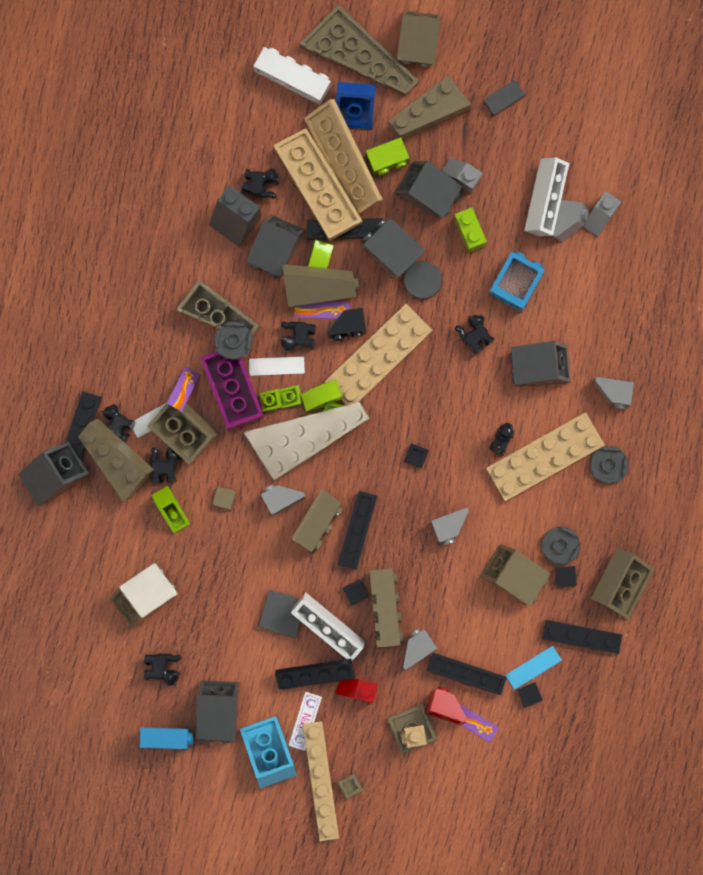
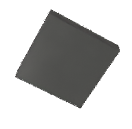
[258,590,301,638]

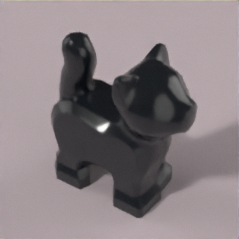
[242,168,279,199]
[455,315,495,355]
[280,322,316,352]
[101,404,136,443]
[489,423,514,457]
[150,447,182,483]
[144,653,181,686]

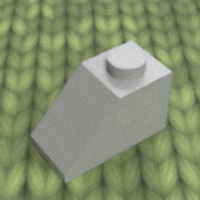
[441,158,483,194]
[583,191,621,237]
[553,200,589,242]
[594,377,634,410]
[261,485,306,516]
[431,507,469,546]
[403,628,437,670]

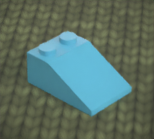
[240,716,297,789]

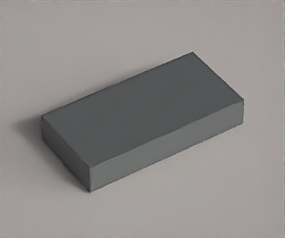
[483,80,525,117]

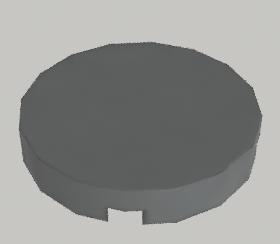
[404,261,442,299]
[214,321,253,360]
[590,446,628,484]
[541,527,580,565]

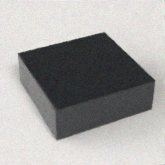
[404,443,429,469]
[555,566,577,587]
[343,580,368,605]
[517,682,543,708]

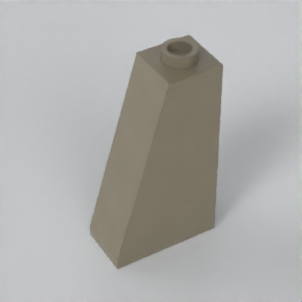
[282,264,359,307]

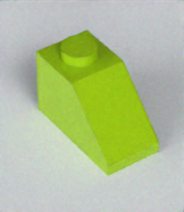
[151,486,190,533]

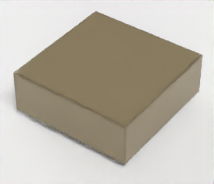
[212,486,236,510]
[337,773,363,800]

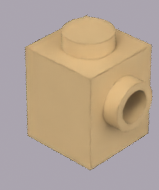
[401,725,427,748]

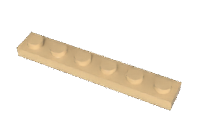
[303,721,339,841]

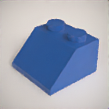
[336,82,376,129]

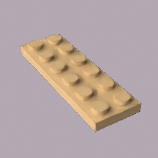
[304,99,383,215]
[273,128,362,241]
[324,304,433,405]
[486,412,605,502]

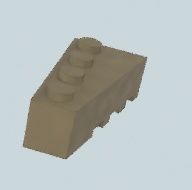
[388,76,471,140]
[176,280,262,339]
[78,419,154,502]
[369,568,403,649]

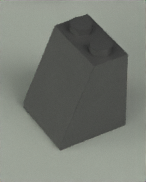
[394,161,462,218]
[209,186,262,247]
[246,214,305,278]
[360,218,425,278]
[510,341,571,387]
[19,441,89,506]
[196,680,239,743]

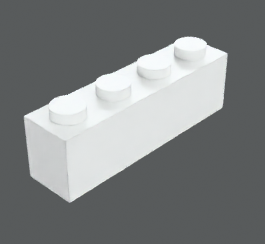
[253,47,331,105]
[524,157,569,237]
[291,592,365,660]

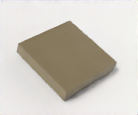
[387,704,437,755]

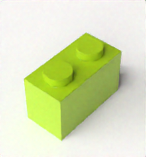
[366,137,409,176]
[454,207,487,253]

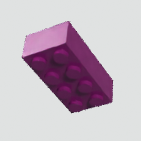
[200,351,264,432]

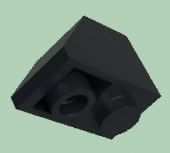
[328,308,366,341]

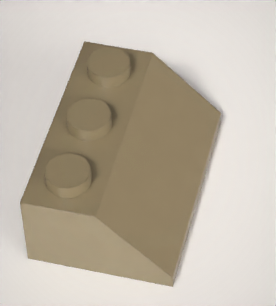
[147,403,219,465]
[291,489,343,553]
[591,548,654,620]

